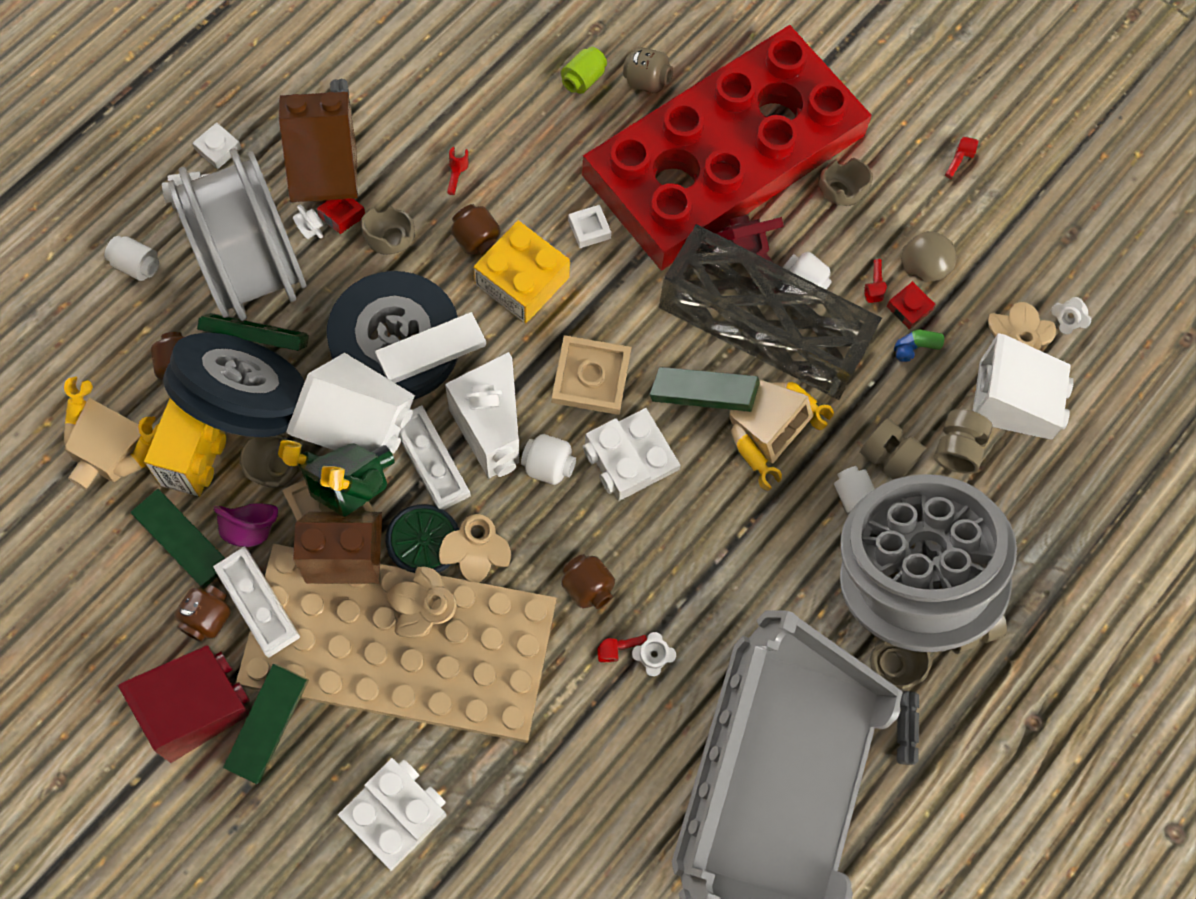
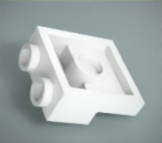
[583,408,681,501]
[338,758,446,871]

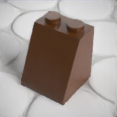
[279,92,358,202]
[293,512,382,584]

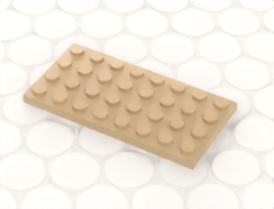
[236,544,557,743]

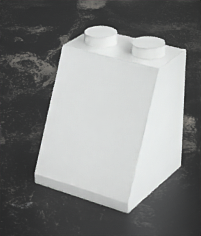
[973,333,1073,440]
[445,352,519,479]
[286,353,415,454]

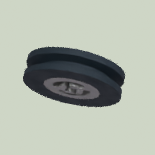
[327,271,458,400]
[163,333,305,437]

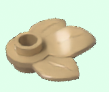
[988,302,1056,350]
[439,514,511,583]
[386,567,456,637]

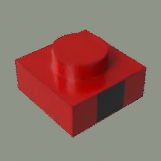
[317,198,365,234]
[886,281,936,330]

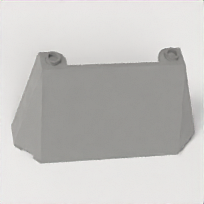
[672,610,903,899]

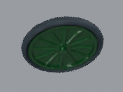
[385,504,459,573]

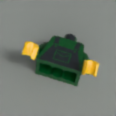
[278,440,395,517]

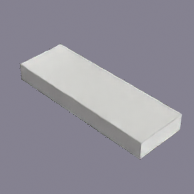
[375,312,486,383]
[398,405,471,510]
[213,546,300,658]

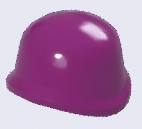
[213,503,278,547]

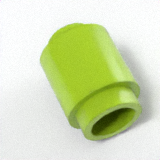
[561,47,607,94]

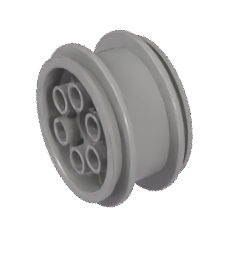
[168,148,307,321]
[840,474,1017,652]

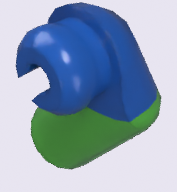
[894,329,944,362]

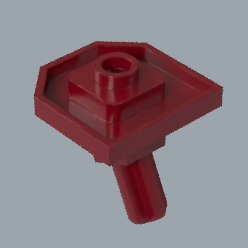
[706,215,784,288]

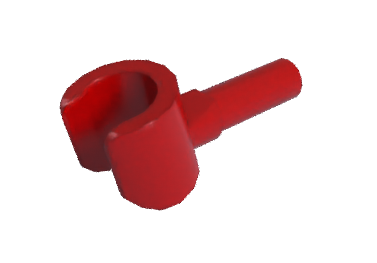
[945,137,979,179]
[447,147,469,195]
[864,259,887,303]
[597,635,647,663]

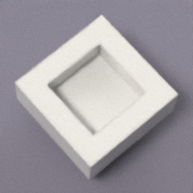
[192,122,242,170]
[568,205,611,248]

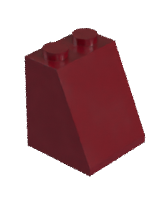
[117,645,251,763]

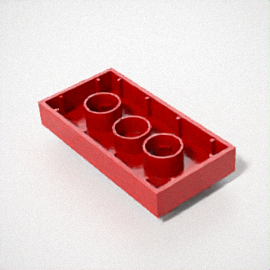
[582,25,872,271]

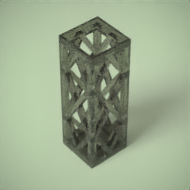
[659,224,882,400]

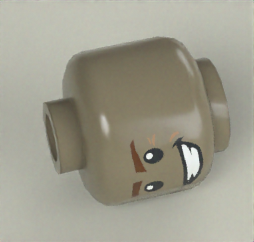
[623,47,673,93]

